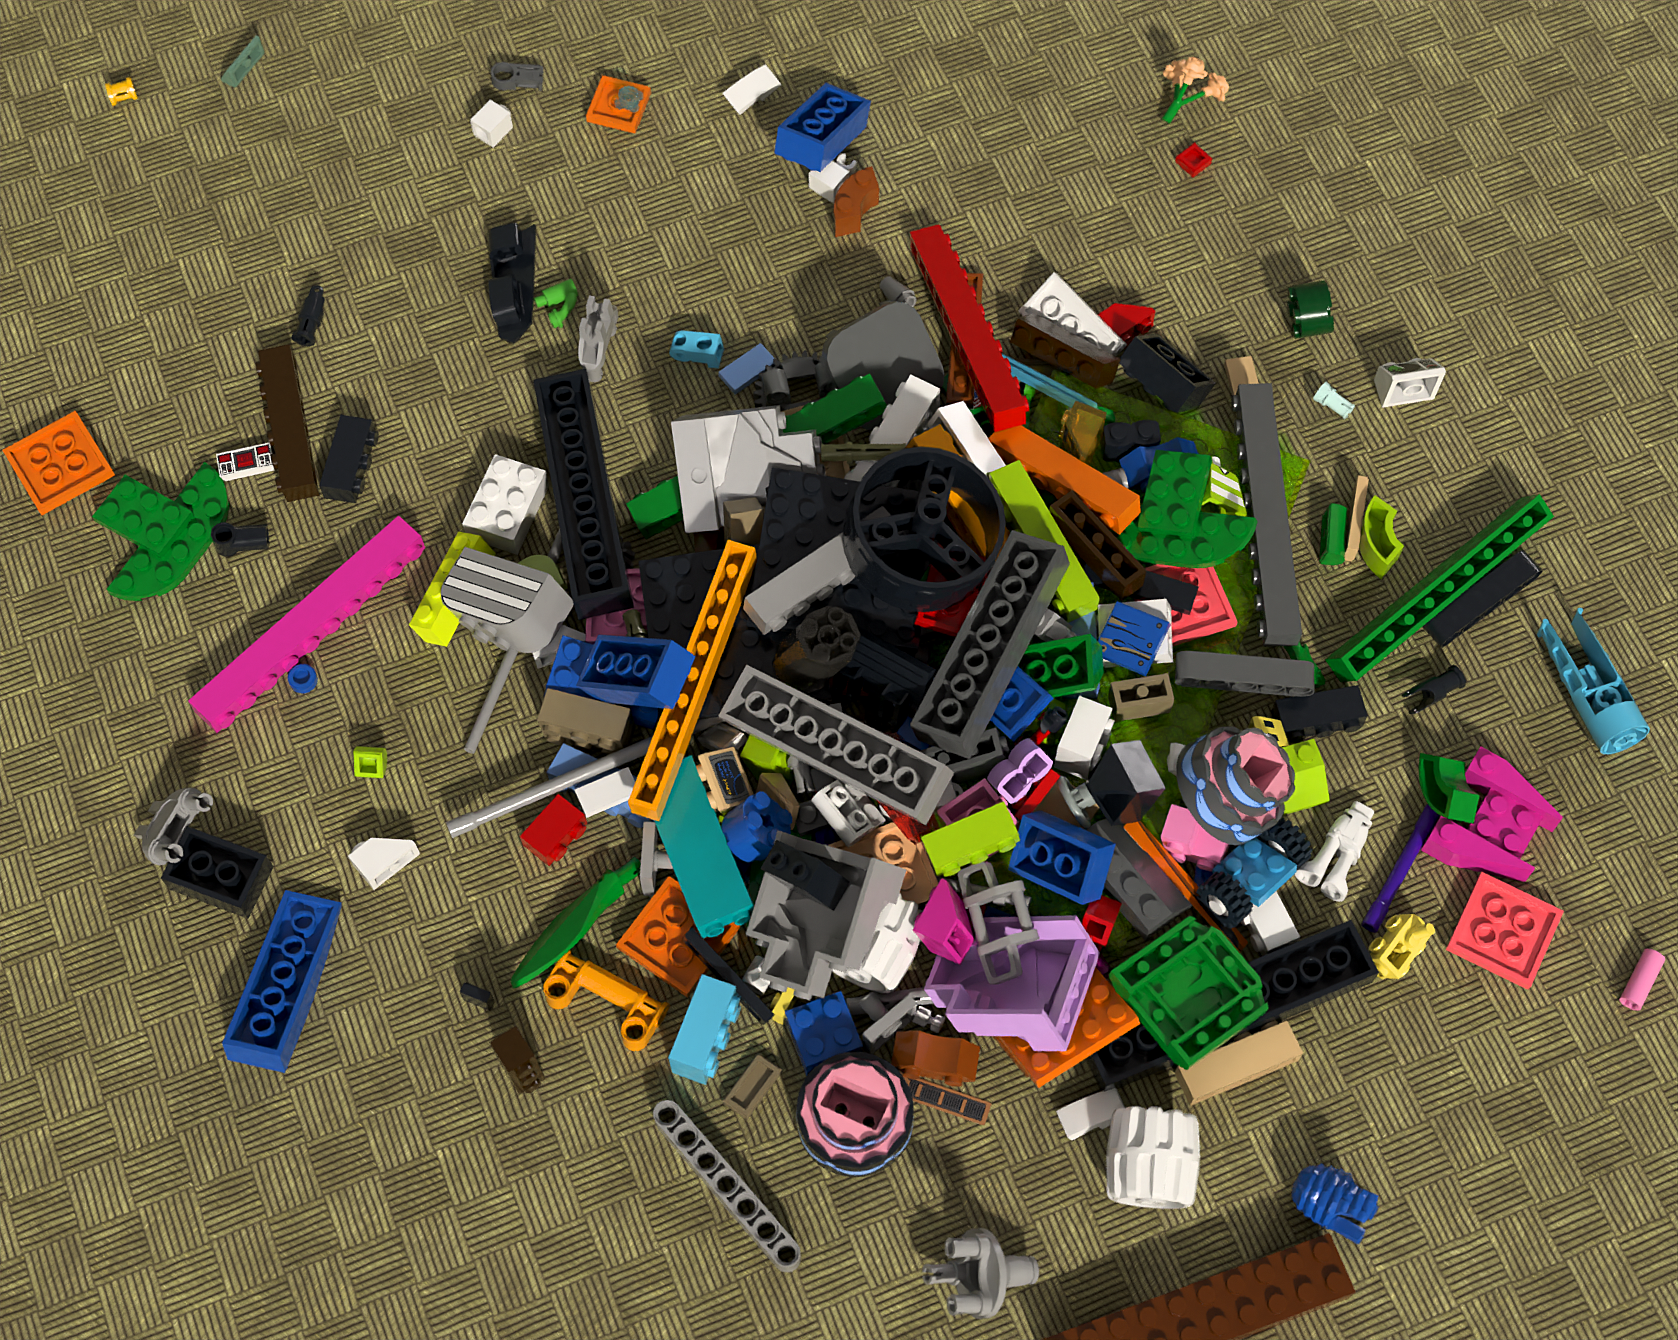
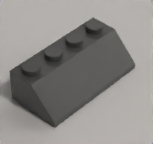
[1086,819,1192,941]

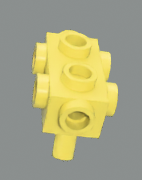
[1369,914,1435,979]

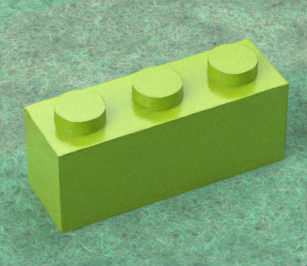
[921,801,1020,877]

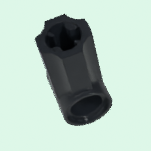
[211,522,269,557]

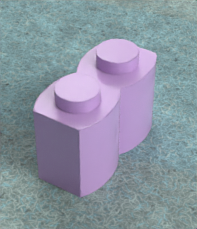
[987,738,1053,804]

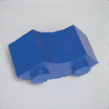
[1119,437,1198,493]

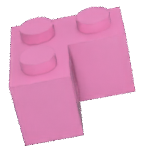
[1161,804,1230,871]

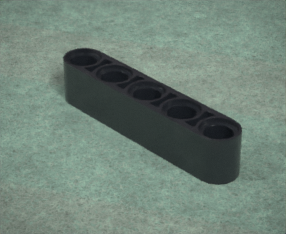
[1422,550,1543,648]

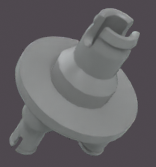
[922,1228,1039,1319]

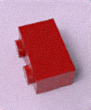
[520,794,587,866]

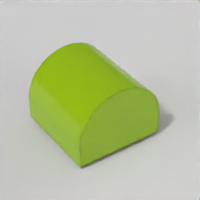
[353,746,387,778]

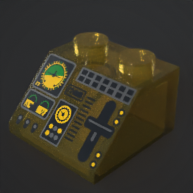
[1059,401,1107,465]

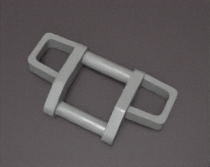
[958,861,1039,984]

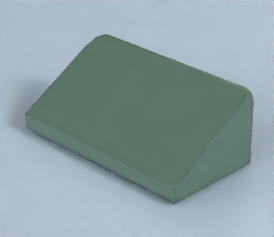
[221,35,265,88]

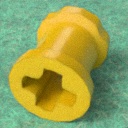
[105,77,138,106]

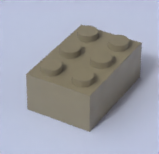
[537,688,636,756]

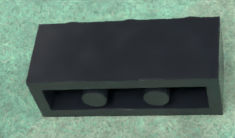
[319,414,379,503]
[1271,685,1368,743]

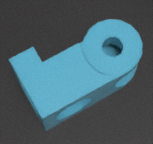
[669,331,724,369]

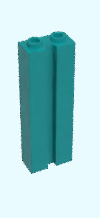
[654,755,754,938]

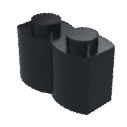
[1100,420,1161,462]

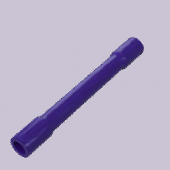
[1361,804,1440,933]

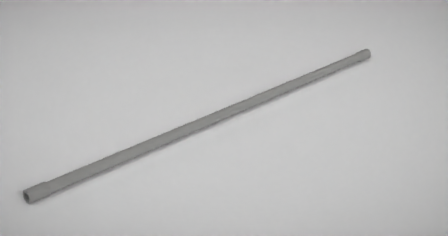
[446,627,935,838]

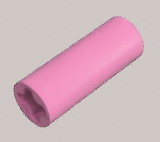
[1619,949,1665,1011]

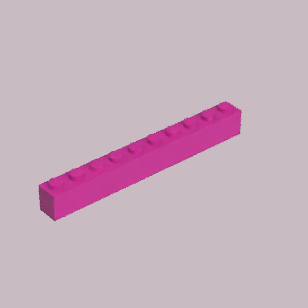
[188,515,425,733]

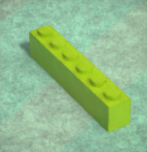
[989,460,1100,623]

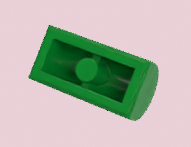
[1319,503,1348,566]

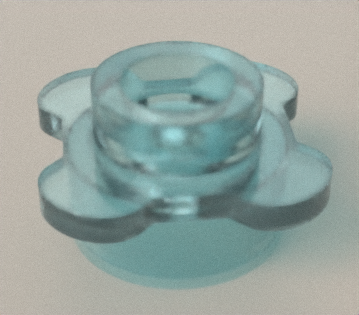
[615,86,644,112]

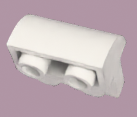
[811,779,886,848]

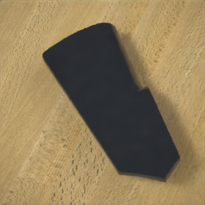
[487,223,537,345]

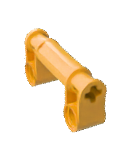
[543,950,670,1051]

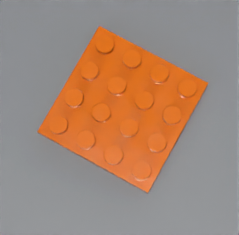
[998,967,1140,1088]

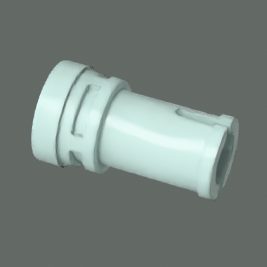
[1313,382,1355,419]

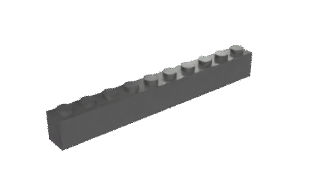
[1231,383,1302,647]

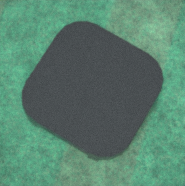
[819,300,944,430]

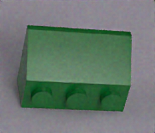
[1018,633,1104,697]

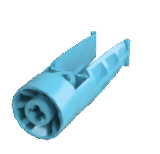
[1537,608,1650,754]

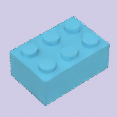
[668,974,741,1085]

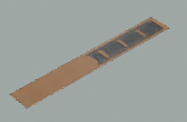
[899,1071,992,1126]

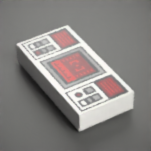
[216,443,275,482]

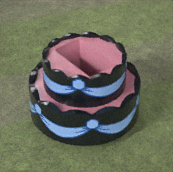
[796,1052,914,1177]

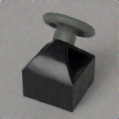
[1057,740,1166,829]

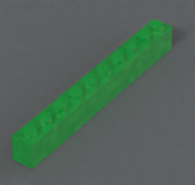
[626,373,887,540]
[1325,494,1554,682]

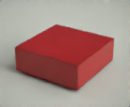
[1175,142,1212,178]

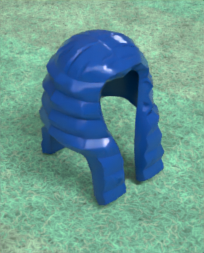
[1292,1163,1379,1244]

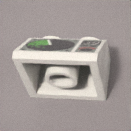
[1374,358,1446,408]

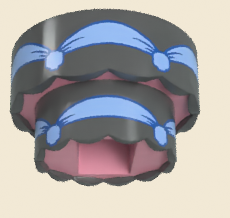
[1176,726,1295,845]

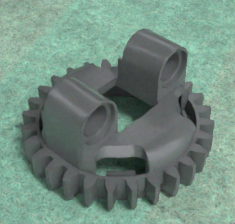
[754,350,835,411]

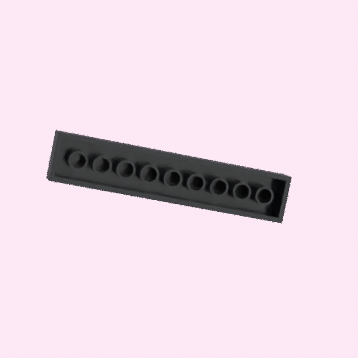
[533,368,634,620]
[1086,919,1379,1092]

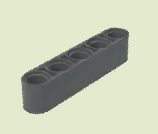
[1175,651,1315,697]

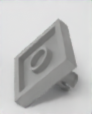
[640,822,673,897]
[859,992,917,1054]

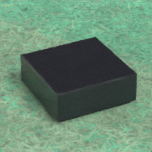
[460,982,495,1011]

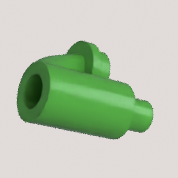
[534,279,578,328]

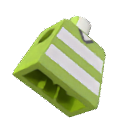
[1200,457,1247,516]

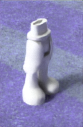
[1295,801,1374,902]

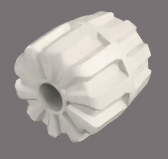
[832,893,923,994]
[1106,1106,1200,1209]

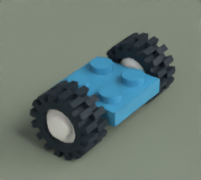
[1196,818,1312,928]

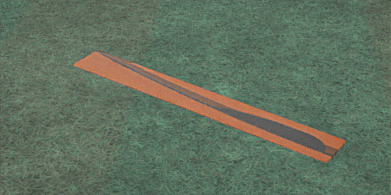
[1124,821,1248,953]

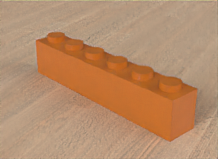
[988,425,1141,535]

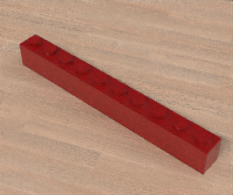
[910,224,1029,432]

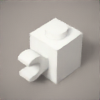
[809,153,857,204]

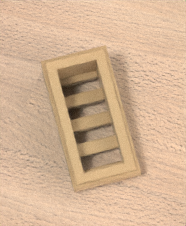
[756,773,800,830]

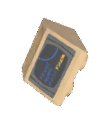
[696,747,754,816]

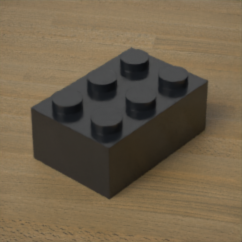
[1119,333,1216,413]
[161,826,274,919]

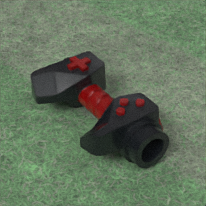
[1014,706,1068,747]

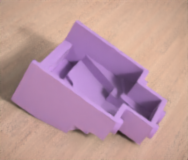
[924,915,1100,1051]

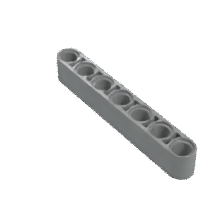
[653,1100,801,1273]

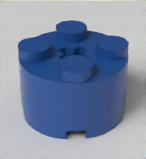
[722,791,793,863]

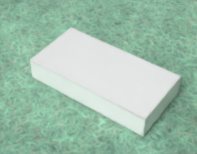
[575,767,635,818]

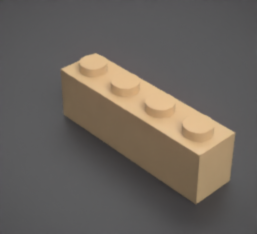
[1175,1021,1303,1106]

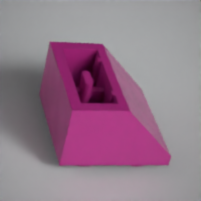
[913,878,975,965]

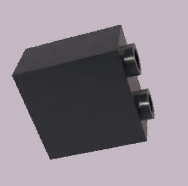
[760,840,850,911]

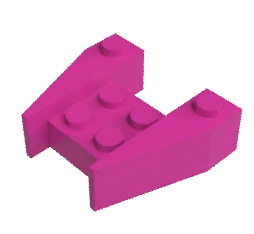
[1421,746,1563,882]

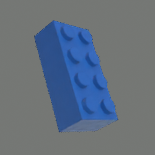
[774,83,871,172]
[544,635,658,730]
[576,635,696,709]

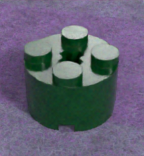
[1287,280,1334,339]

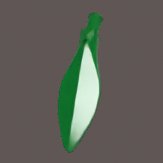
[511,857,641,988]

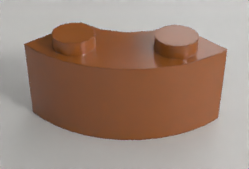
[834,166,879,237]
[891,1030,980,1087]

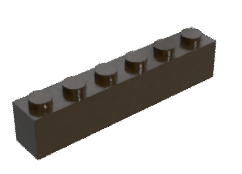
[255,344,320,502]

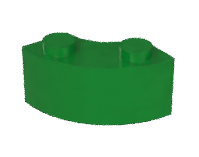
[1418,753,1480,823]

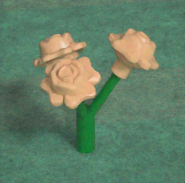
[1162,56,1229,124]

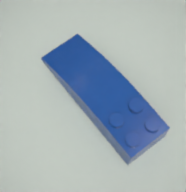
[222,890,342,1073]

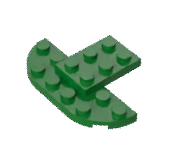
[1110,450,1258,569]
[92,462,229,601]

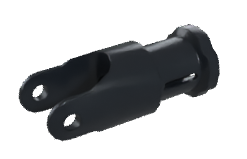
[291,285,325,347]
[1401,665,1466,714]

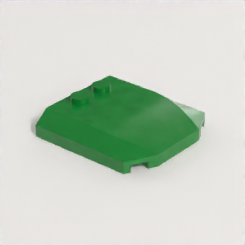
[1109,916,1269,1070]

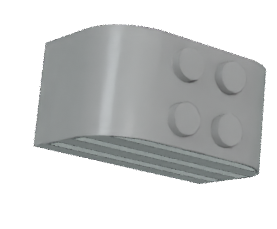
[441,547,574,653]

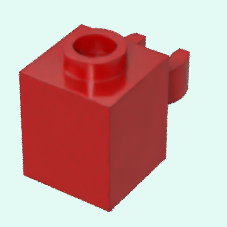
[1082,895,1122,951]

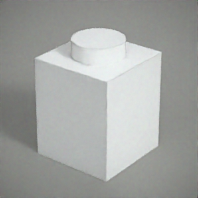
[470,100,513,147]

